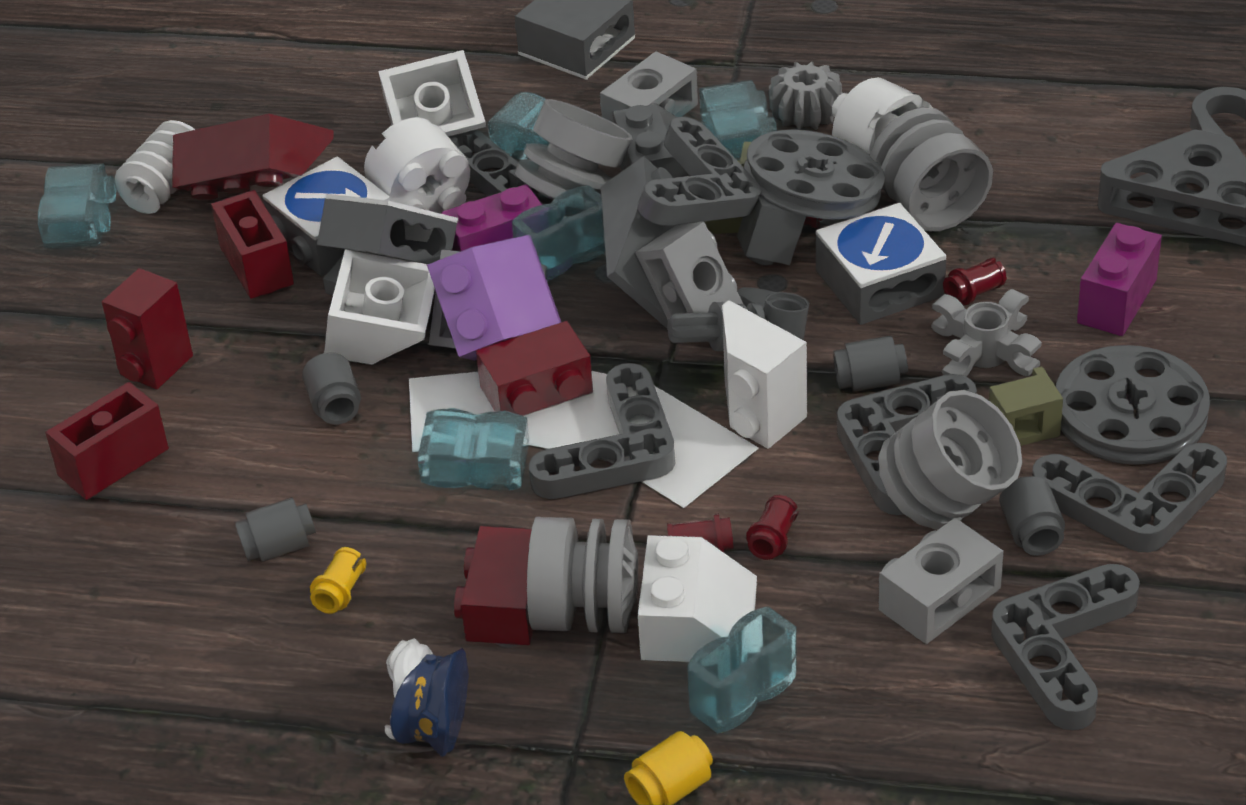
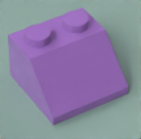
[427,235,561,361]

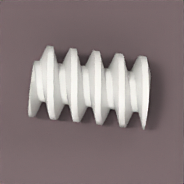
[115,120,195,214]

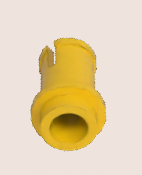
[310,547,367,614]

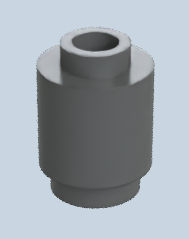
[833,335,908,392]
[302,353,361,425]
[999,476,1065,556]
[234,497,316,562]

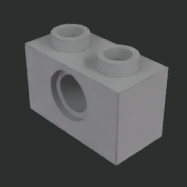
[600,51,698,122]
[635,221,743,319]
[879,518,1003,644]

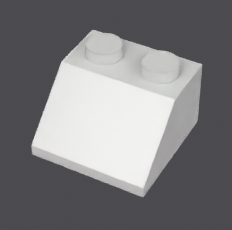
[378,50,486,136]
[324,249,435,365]
[722,300,807,449]
[638,535,757,664]

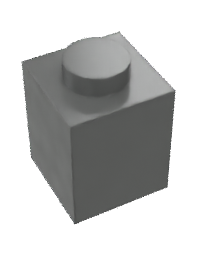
[737,196,806,265]

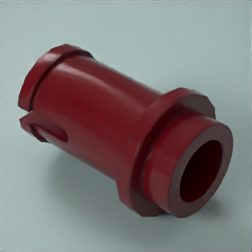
[943,257,1007,306]
[746,495,799,560]
[667,513,734,553]

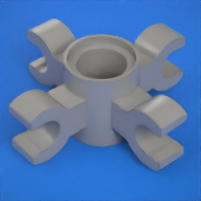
[931,289,1042,377]

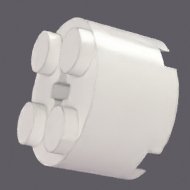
[832,77,933,154]
[364,117,470,214]

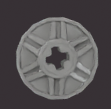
[515,99,633,211]
[870,107,993,231]
[878,390,1022,529]
[527,517,638,633]

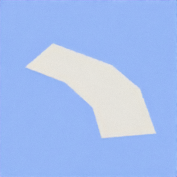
[409,371,759,508]

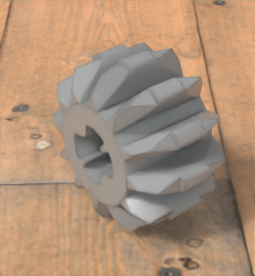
[769,61,843,130]

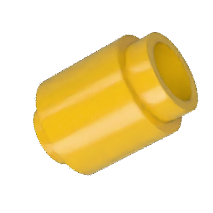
[624,731,713,805]

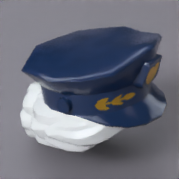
[384,639,469,757]

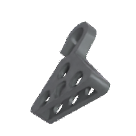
[1097,87,1246,246]

